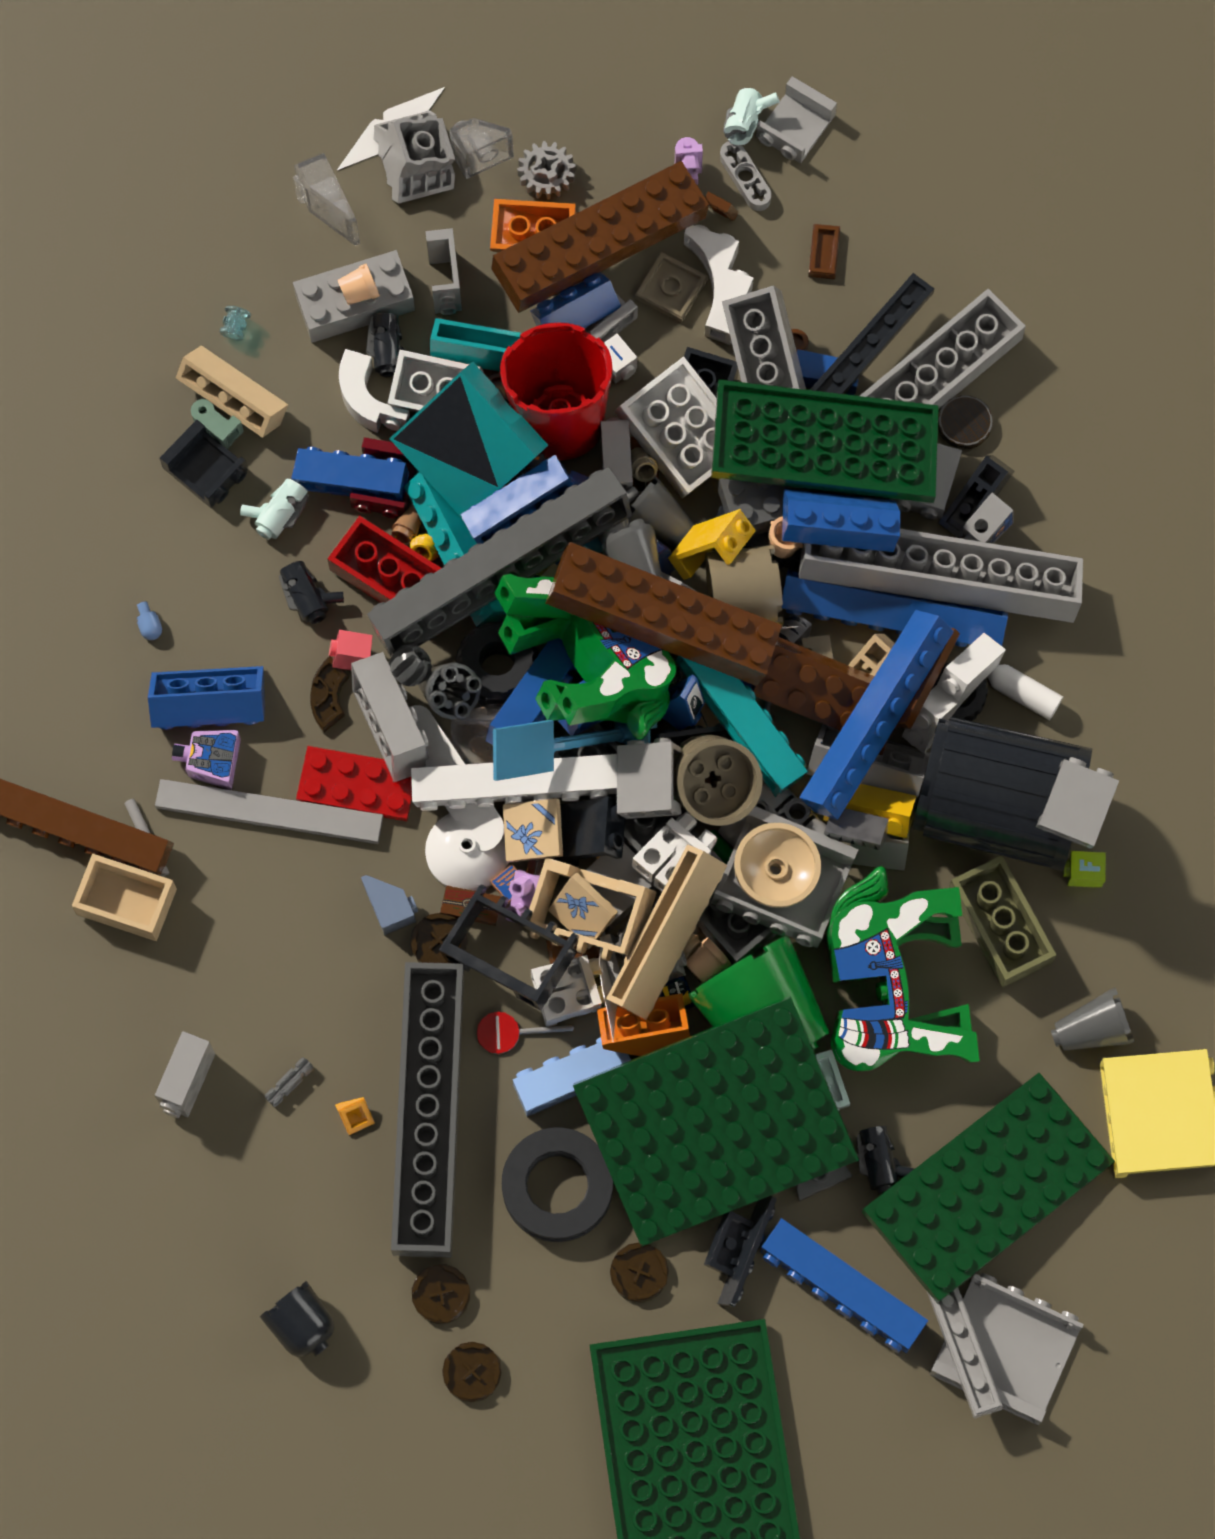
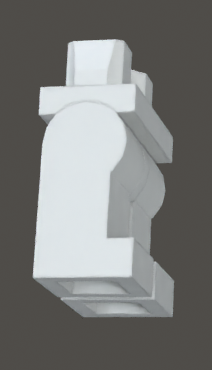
[632,812,717,892]
[531,955,605,1027]

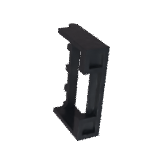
[439,884,579,1011]

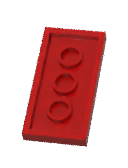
[296,746,412,822]

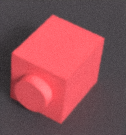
[329,630,373,671]

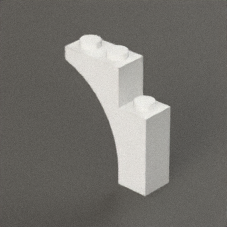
[684,225,753,345]
[902,633,1006,753]

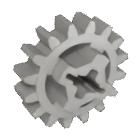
[517,141,576,199]

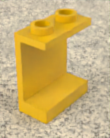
[668,509,756,580]

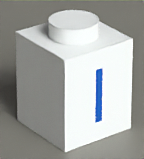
[604,334,637,383]

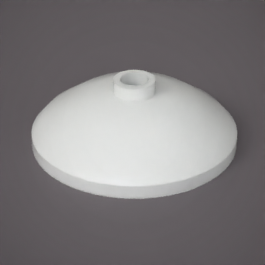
[425,813,509,891]

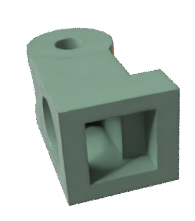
[191,399,244,449]

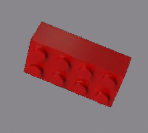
[327,515,442,603]

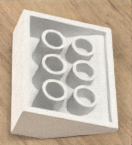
[614,356,716,499]

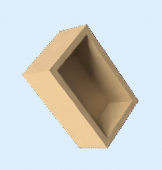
[72,854,177,941]

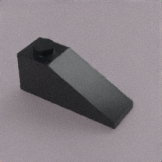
[939,455,1015,539]

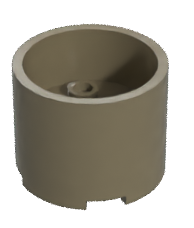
[705,545,783,627]
[673,734,763,826]

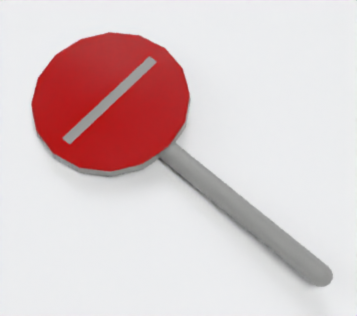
[477,1012,574,1054]

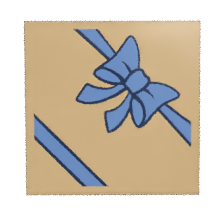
[503,799,563,862]
[548,873,618,949]

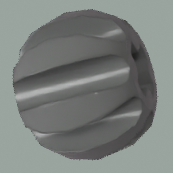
[389,644,432,687]

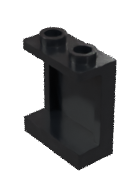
[159,419,248,508]
[555,797,626,866]

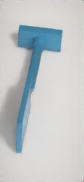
[493,720,657,781]

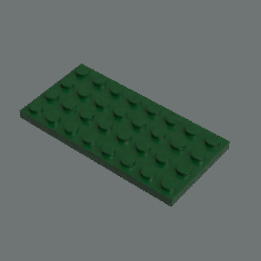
[711,380,939,503]
[862,1073,1115,1304]

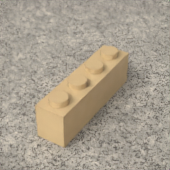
[176,345,288,438]

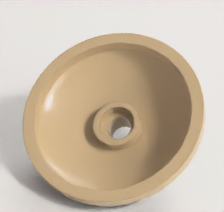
[734,823,821,908]

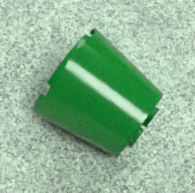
[688,935,829,1050]

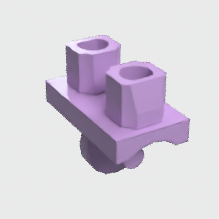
[674,137,703,185]
[505,870,540,922]

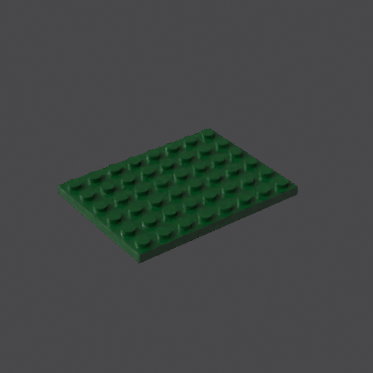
[573,996,859,1247]
[589,1319,800,1539]

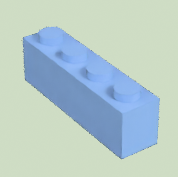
[513,1037,631,1117]

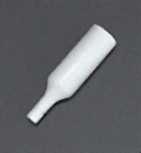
[987,664,1063,721]

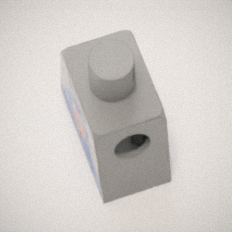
[963,493,1014,544]

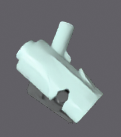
[723,88,780,145]
[240,479,309,540]

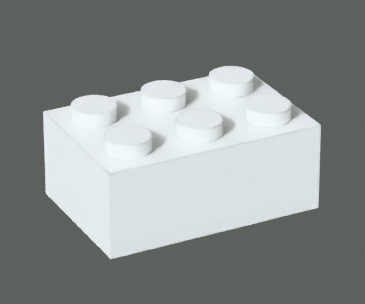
[388,350,484,413]

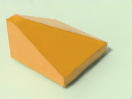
[335,1097,375,1135]

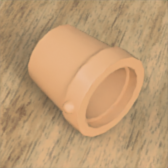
[338,264,380,305]
[769,516,804,559]
[687,937,732,984]

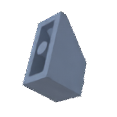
[361,875,418,935]

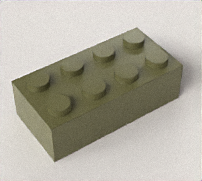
[949,856,1056,988]

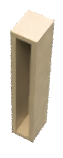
[606,844,727,1020]

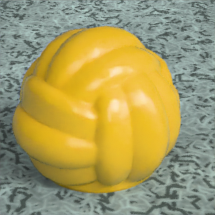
[410,534,439,562]

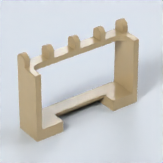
[529,858,657,964]

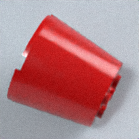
[500,323,613,461]

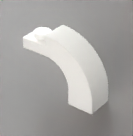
[339,349,410,433]

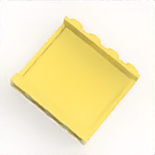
[1100,1049,1215,1178]

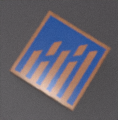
[490,864,517,905]

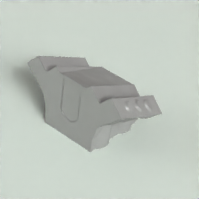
[374,110,455,203]

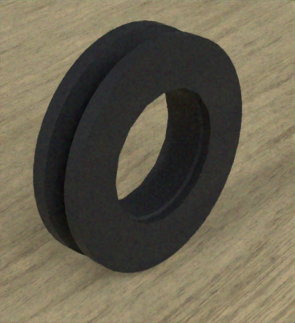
[501,1127,613,1242]

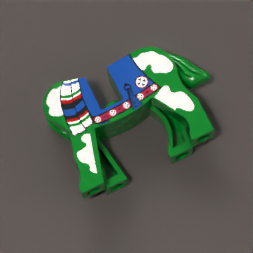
[494,574,676,740]
[826,866,980,1071]

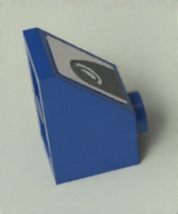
[662,674,705,731]

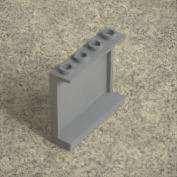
[711,806,859,948]

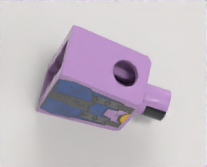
[172,730,241,790]

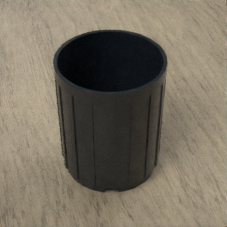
[913,717,1093,871]

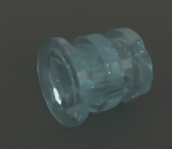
[219,306,251,340]

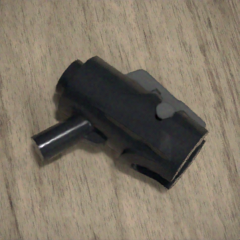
[366,313,404,377]
[279,561,344,624]
[857,1126,915,1194]

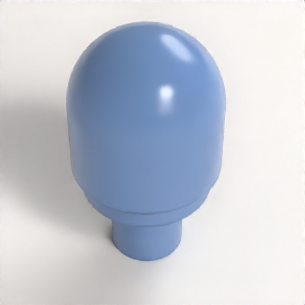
[137,601,162,640]

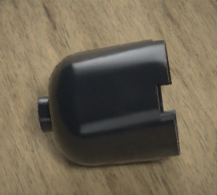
[260,1281,334,1357]

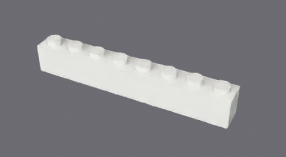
[411,754,617,811]

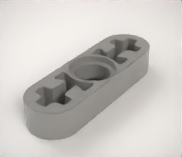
[720,141,771,211]

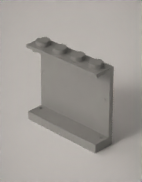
[929,1273,1084,1425]

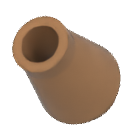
[391,503,421,545]

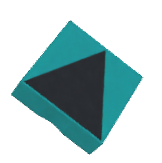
[390,362,548,520]

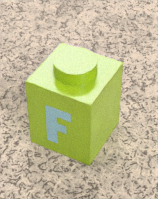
[1063,851,1106,888]

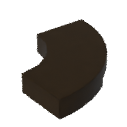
[310,656,349,733]

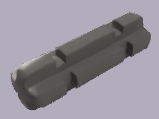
[265,1057,313,1107]

